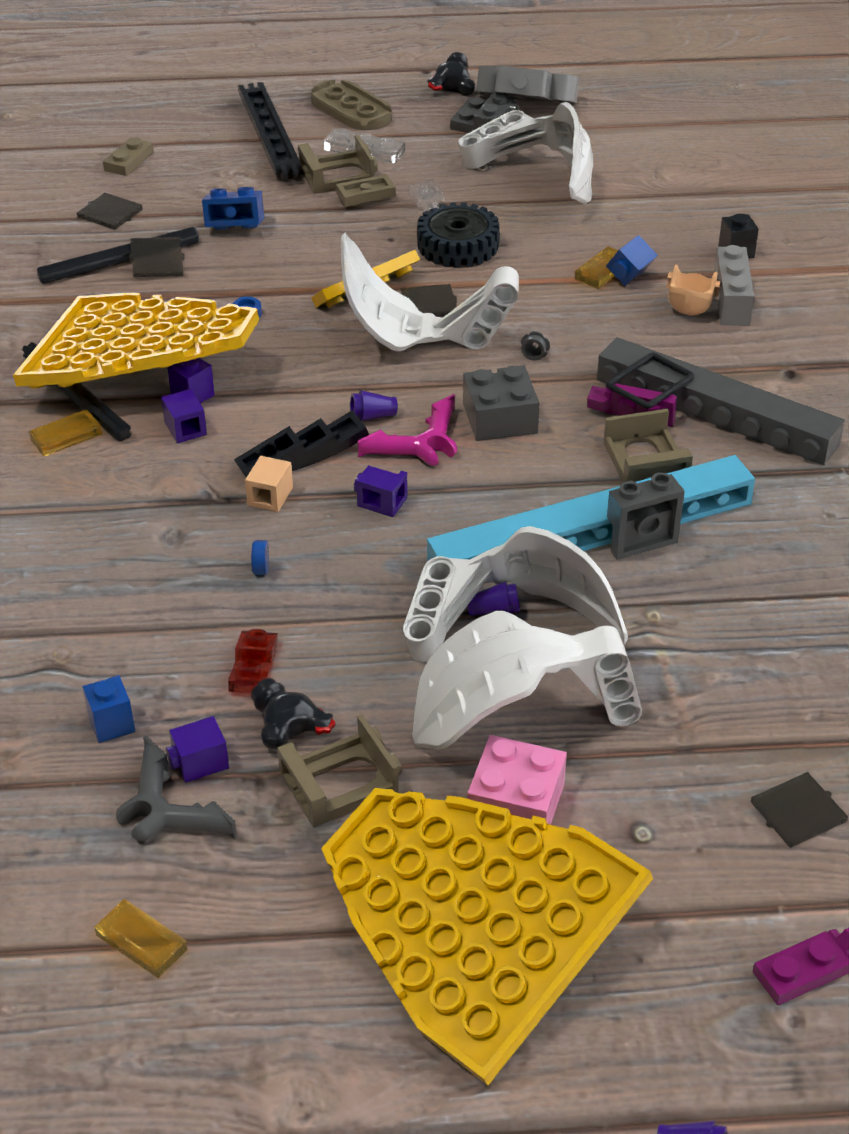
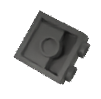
[450,93,519,133]
[607,472,685,560]

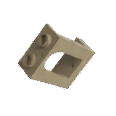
[298,134,378,194]
[604,409,693,483]
[277,715,402,828]

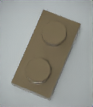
[103,138,154,176]
[336,174,396,207]

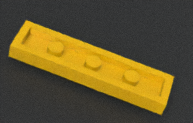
[311,250,420,308]

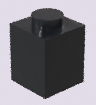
[718,214,759,259]

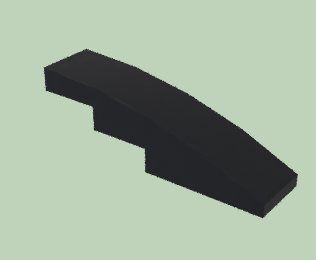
[234,410,369,477]

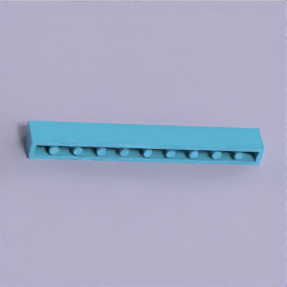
[427,455,755,561]

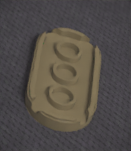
[311,80,392,130]

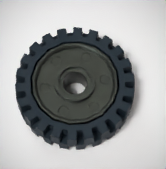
[417,202,500,268]

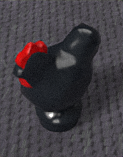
[427,52,475,95]
[251,678,336,750]

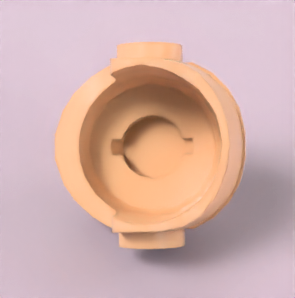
[667,264,721,316]

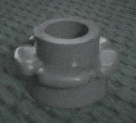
[521,331,550,361]

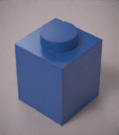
[606,235,658,286]
[82,675,136,743]

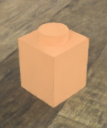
[245,456,293,512]

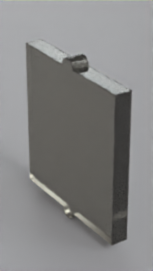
[77,193,143,230]
[129,237,185,277]
[401,284,457,317]
[751,772,848,848]

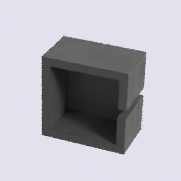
[463,365,540,441]

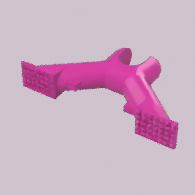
[358,394,457,466]

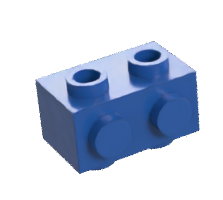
[202,187,264,230]

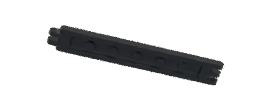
[238,82,302,180]

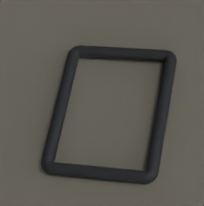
[606,352,695,409]

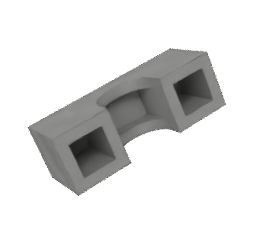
[714,245,754,326]

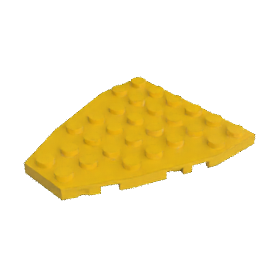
[13,293,259,389]
[321,788,653,1086]

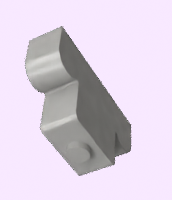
[476,66,580,103]

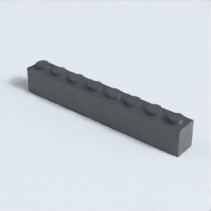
[597,337,845,465]

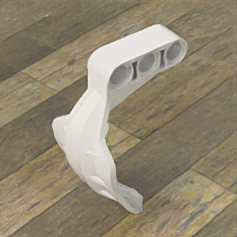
[458,102,593,205]
[341,232,519,351]
[403,526,628,662]
[412,611,642,751]

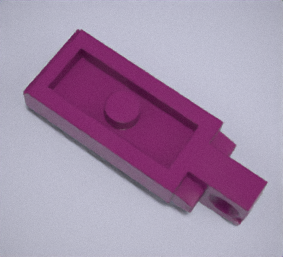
[587,383,677,427]
[752,928,849,1005]

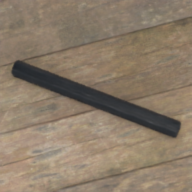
[37,227,199,284]
[22,342,132,441]

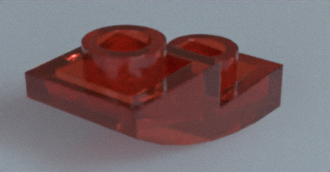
[228,629,278,693]

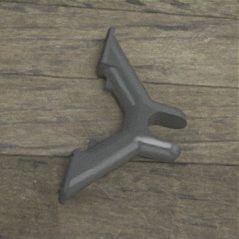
[116,735,237,841]

